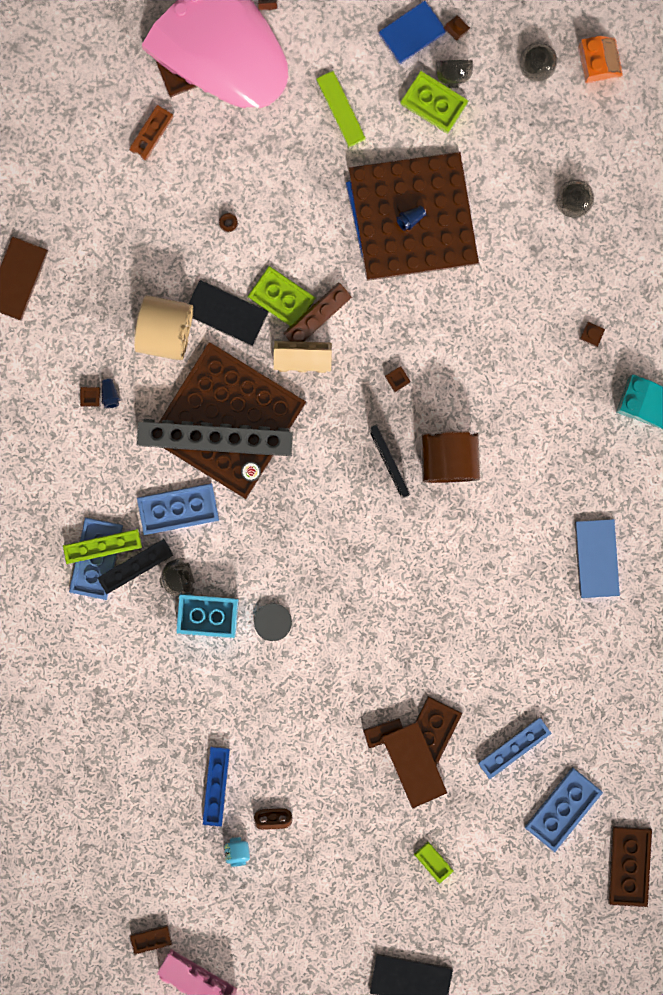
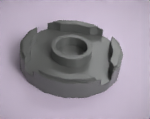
[254,603,292,642]

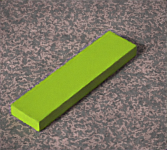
[316,71,366,148]
[62,529,143,564]

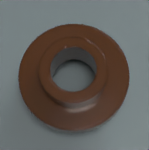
[219,213,238,232]

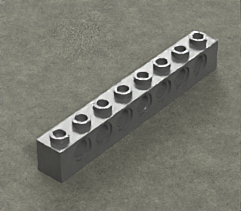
[136,419,293,456]

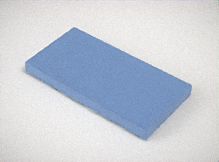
[137,483,219,535]
[69,517,123,600]
[575,519,620,598]
[524,767,603,852]

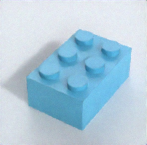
[176,594,239,638]

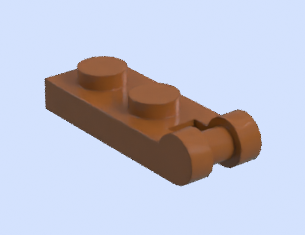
[129,105,174,161]

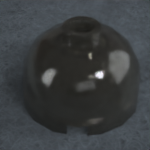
[519,42,557,82]
[435,60,473,88]
[556,179,594,218]
[159,558,195,597]

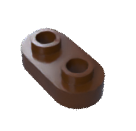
[254,808,293,830]

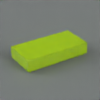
[414,841,454,884]

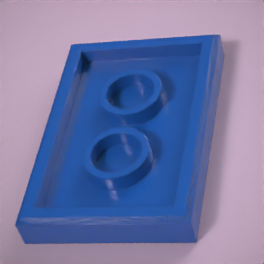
[379,1,447,64]

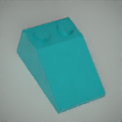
[616,374,663,429]

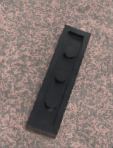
[97,539,173,594]

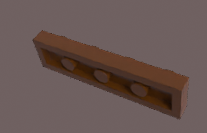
[283,282,352,342]

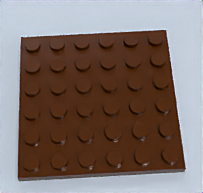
[348,152,479,281]
[153,342,307,499]

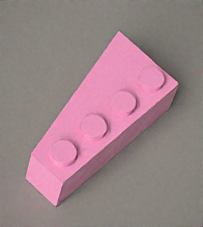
[157,949,237,995]

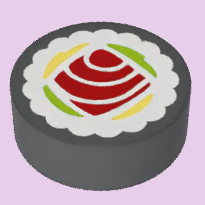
[241,462,261,482]

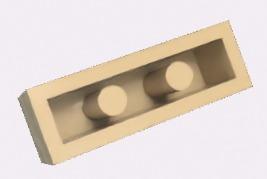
[274,341,332,373]

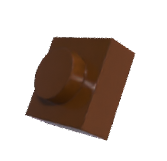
[258,0,278,11]
[444,15,470,41]
[579,322,605,347]
[385,366,411,393]
[80,387,101,407]

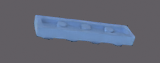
[478,717,552,779]

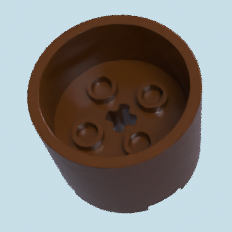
[420,432,480,483]

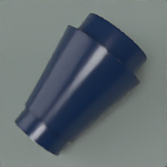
[397,206,426,231]
[102,379,120,408]

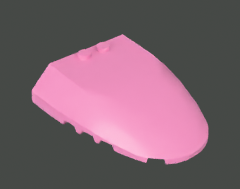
[142,0,288,108]

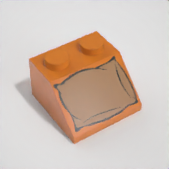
[578,36,623,83]

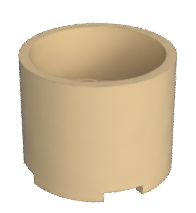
[135,295,193,360]

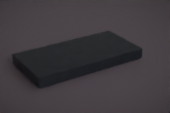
[189,280,269,347]
[369,424,411,499]
[370,954,453,995]

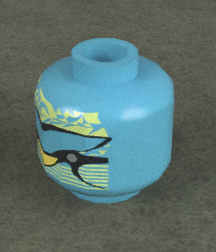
[224,837,250,867]

